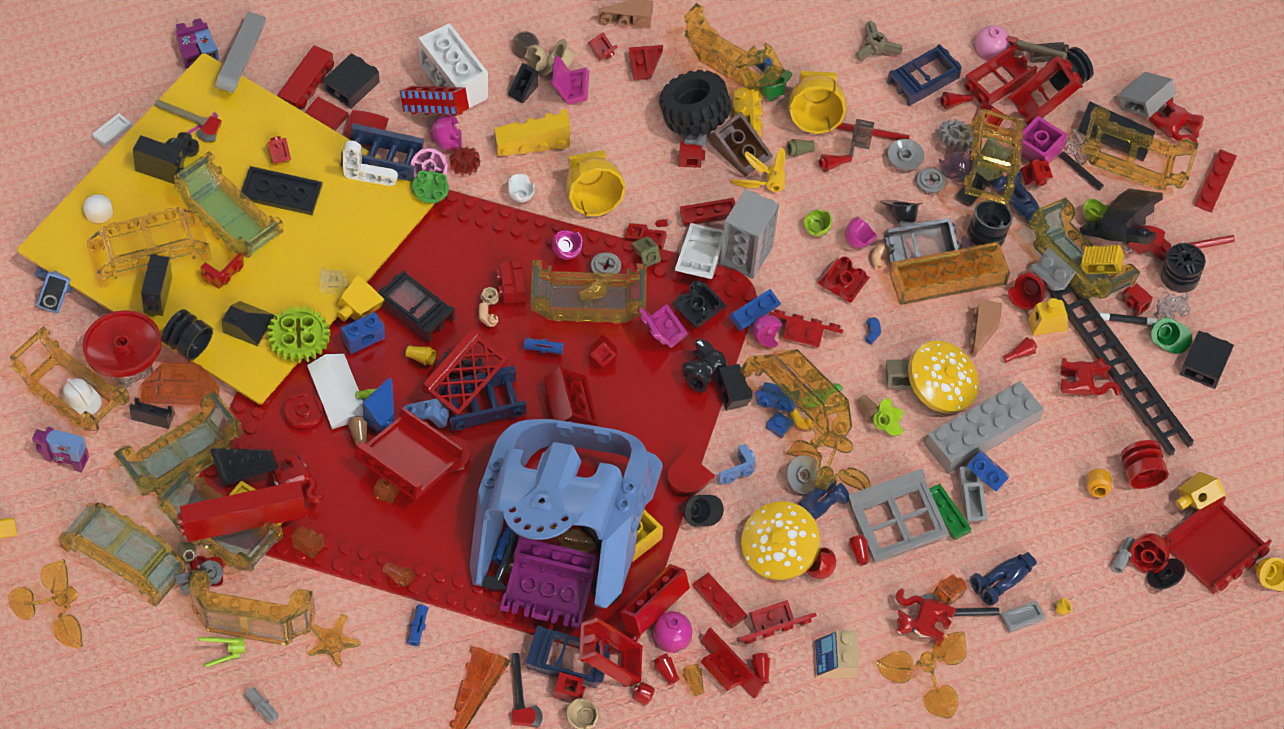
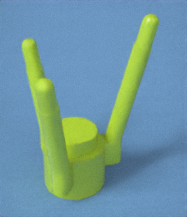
[198,636,245,667]

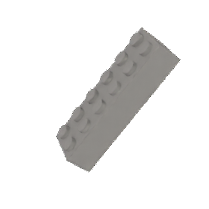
[925,381,1044,474]

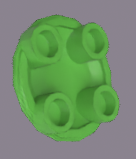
[412,171,449,203]

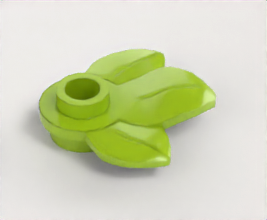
[873,398,904,436]

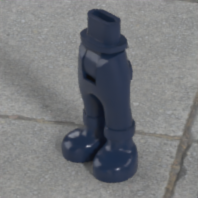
[991,168,1046,228]
[797,475,849,520]
[970,552,1037,606]

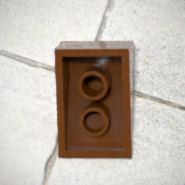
[707,112,773,177]

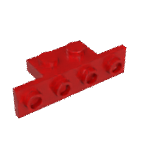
[769,309,844,347]
[737,600,817,644]
[701,628,765,699]

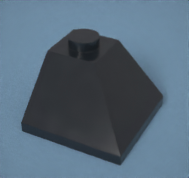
[222,301,275,346]

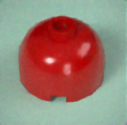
[1129,533,1170,573]

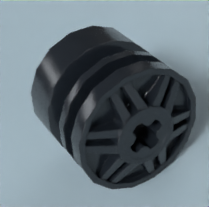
[1046,47,1094,91]
[967,200,1013,250]
[1161,243,1206,293]
[161,309,213,361]

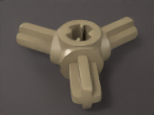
[855,21,903,61]

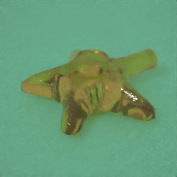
[308,614,361,666]

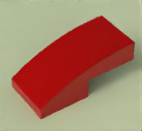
[625,223,667,249]

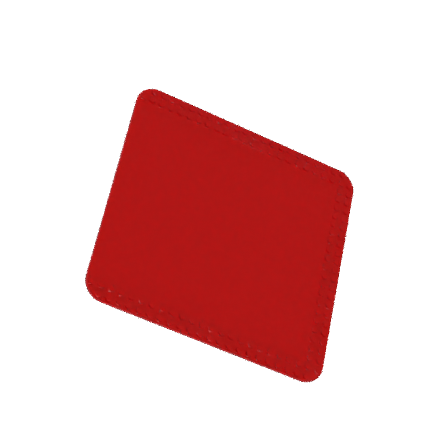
[188,190,757,655]

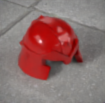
[1008,271,1046,310]

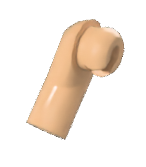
[871,243,887,270]
[479,303,498,327]

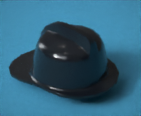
[880,200,923,223]
[679,495,724,527]

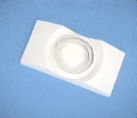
[675,223,724,279]

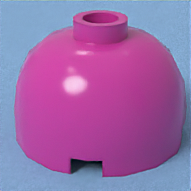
[430,114,462,151]
[652,611,693,653]

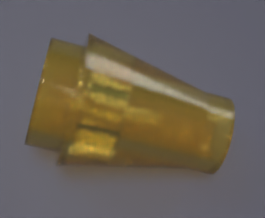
[579,280,608,301]
[682,664,705,696]

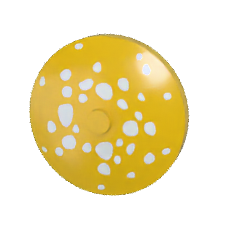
[908,340,979,414]
[741,501,821,581]

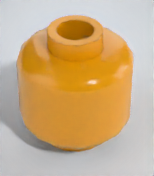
[1086,468,1112,498]

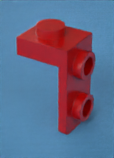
[200,253,244,289]

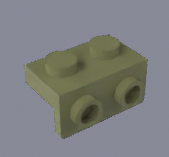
[972,137,1014,181]

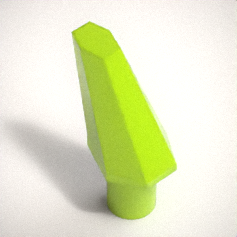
[355,389,376,402]

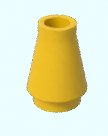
[406,346,436,366]

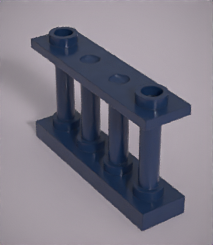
[341,123,424,182]
[439,365,526,431]

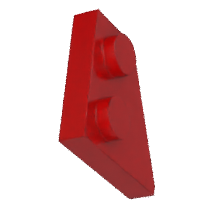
[629,45,663,80]

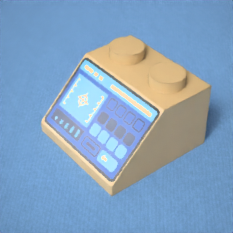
[814,631,859,678]

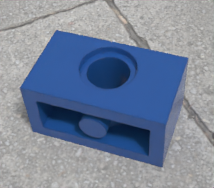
[341,312,385,354]

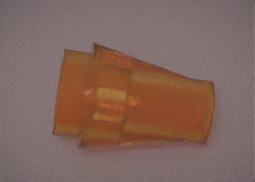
[383,562,414,587]

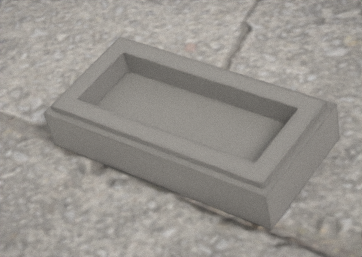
[1000,600,1046,633]

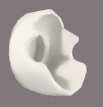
[507,173,535,203]
[83,194,113,224]

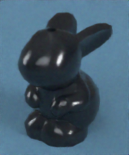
[681,339,728,393]

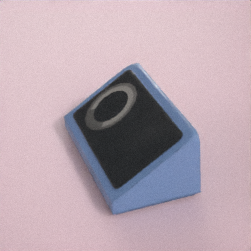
[37,271,71,313]

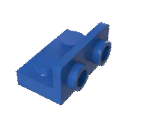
[755,382,801,412]
[967,450,1009,491]

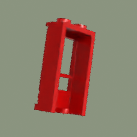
[964,45,1038,105]
[1008,56,1083,125]
[579,618,643,687]

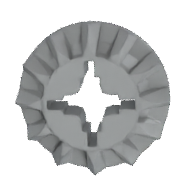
[917,168,946,195]
[591,252,621,280]

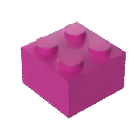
[1014,116,1067,164]

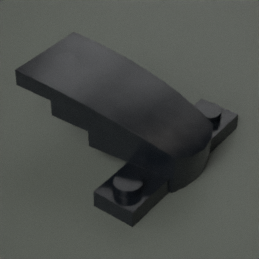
[1080,188,1163,245]

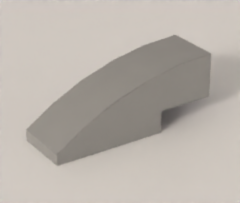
[957,467,987,522]

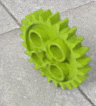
[267,305,330,363]

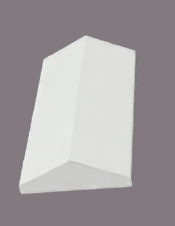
[307,354,364,429]

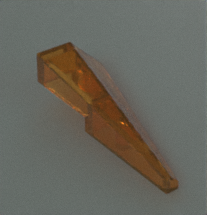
[449,646,511,729]

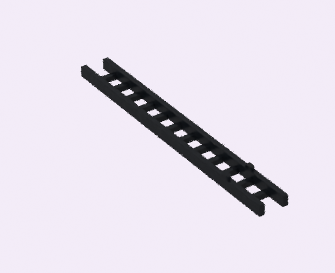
[1042,278,1194,456]

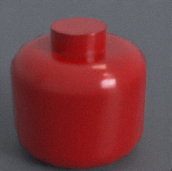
[632,682,655,705]

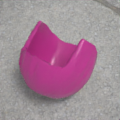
[844,216,877,248]
[552,230,583,260]
[752,315,782,348]

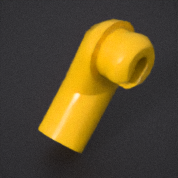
[789,409,816,431]

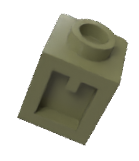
[631,236,661,267]

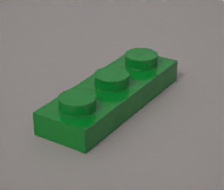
[929,484,972,541]

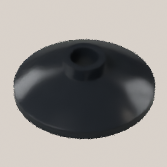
[1147,558,1185,589]

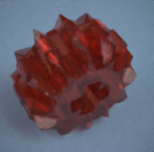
[449,145,480,177]

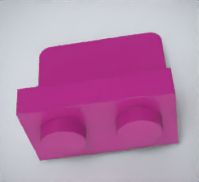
[551,56,590,105]
[639,304,689,348]

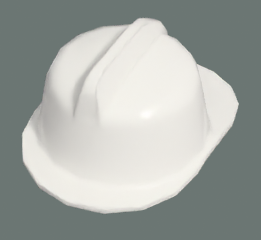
[62,378,101,417]

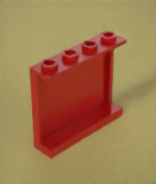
[355,407,463,500]
[1165,496,1272,594]

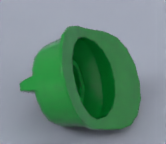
[757,70,792,101]
[1151,317,1192,354]

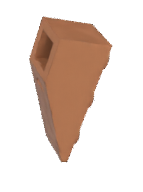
[597,0,653,28]
[969,300,1002,357]

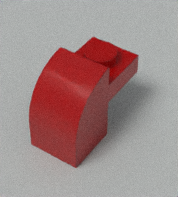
[1127,225,1171,261]

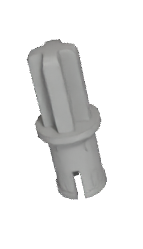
[1111,536,1135,573]
[245,687,279,723]

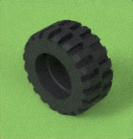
[659,70,732,137]

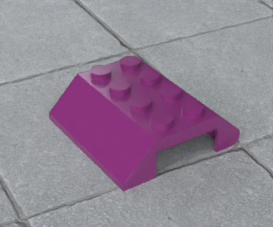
[500,537,598,629]

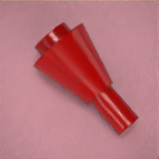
[940,92,973,110]
[818,154,852,172]
[1003,337,1037,363]

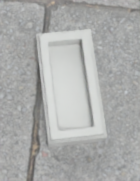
[92,113,132,148]

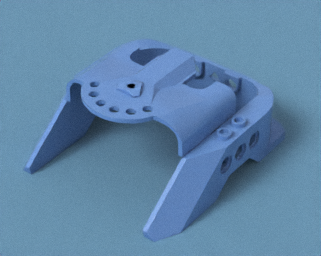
[470,419,663,608]

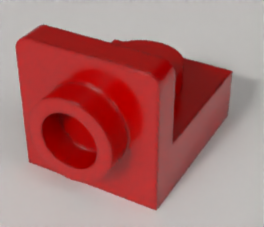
[266,136,291,164]

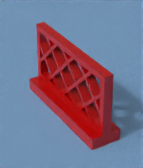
[422,328,508,416]

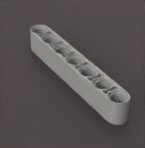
[216,12,266,93]

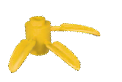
[731,147,785,192]

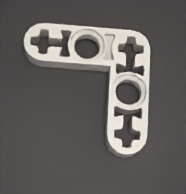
[343,141,398,186]

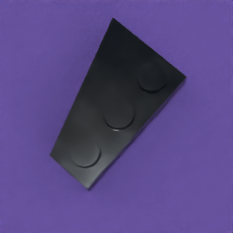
[210,448,279,486]

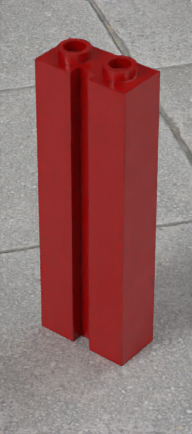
[177,480,307,542]

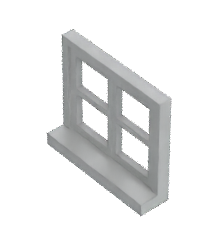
[848,469,949,563]

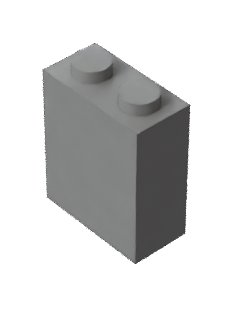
[1118,72,1176,117]

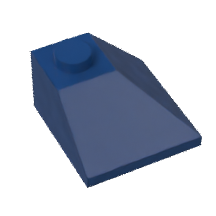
[363,378,394,434]

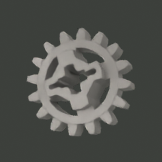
[938,119,978,151]

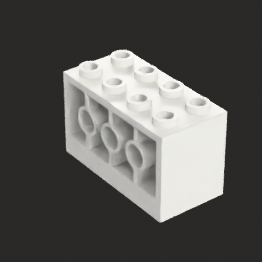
[419,23,488,108]

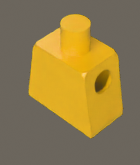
[337,275,384,321]
[1028,298,1068,336]
[1175,471,1226,511]

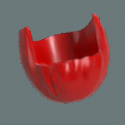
[806,547,836,579]

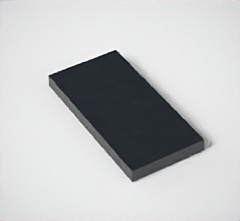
[1077,101,1155,161]
[240,166,323,216]

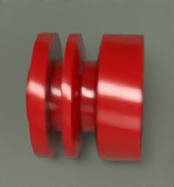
[1120,440,1169,489]

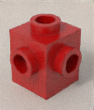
[1020,159,1053,187]

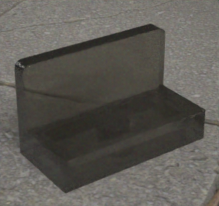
[1028,42,1069,63]
[849,119,875,157]

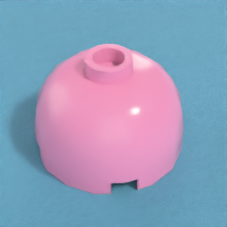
[974,25,1010,61]
[411,148,448,178]

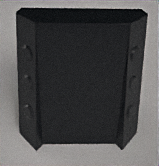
[672,281,726,328]

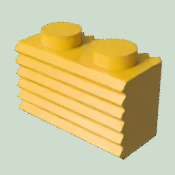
[1080,245,1124,274]

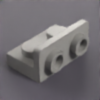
[1030,249,1076,291]

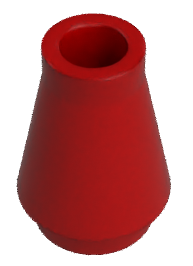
[848,535,869,566]
[653,653,680,685]
[750,653,771,684]

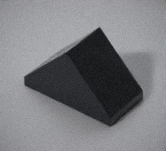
[508,63,538,103]

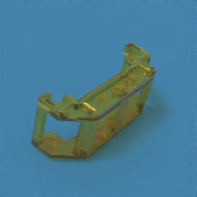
[684,3,785,90]
[1080,106,1198,190]
[963,109,1024,205]
[87,207,211,288]
[10,326,130,431]
[740,349,852,448]

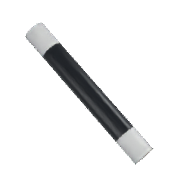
[1100,312,1157,325]

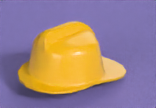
[1254,557,1284,591]

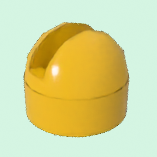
[1055,597,1072,615]

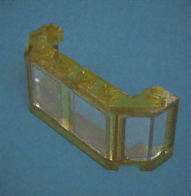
[188,570,316,646]

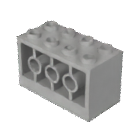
[720,189,779,279]

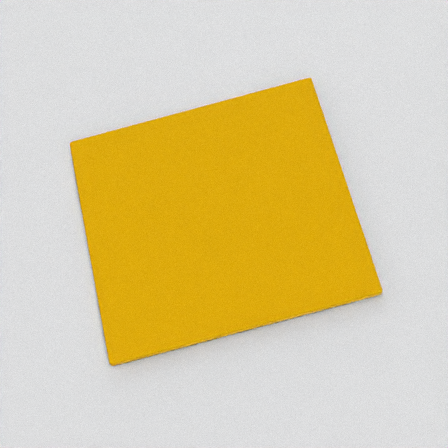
[17,53,435,404]

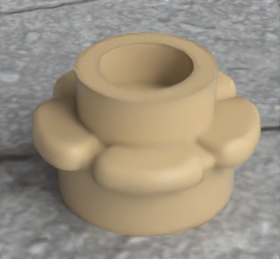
[481,287,499,305]

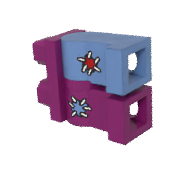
[175,18,219,69]
[32,427,90,473]

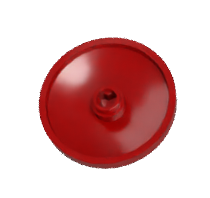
[82,310,162,378]

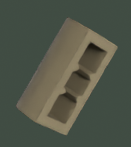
[886,359,913,389]

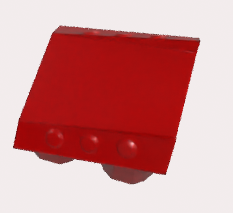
[817,256,870,303]

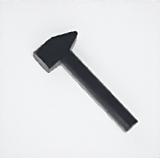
[482,534,519,591]

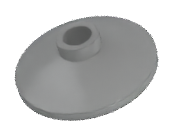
[888,139,924,170]
[786,455,823,494]

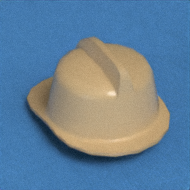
[540,39,575,76]

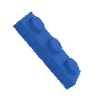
[729,289,781,331]

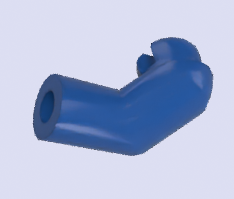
[865,317,882,345]

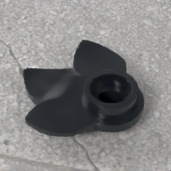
[165,132,200,158]

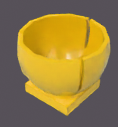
[788,71,847,134]
[565,150,626,216]

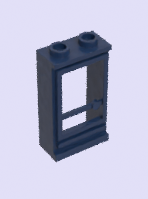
[887,44,962,106]
[526,625,611,688]

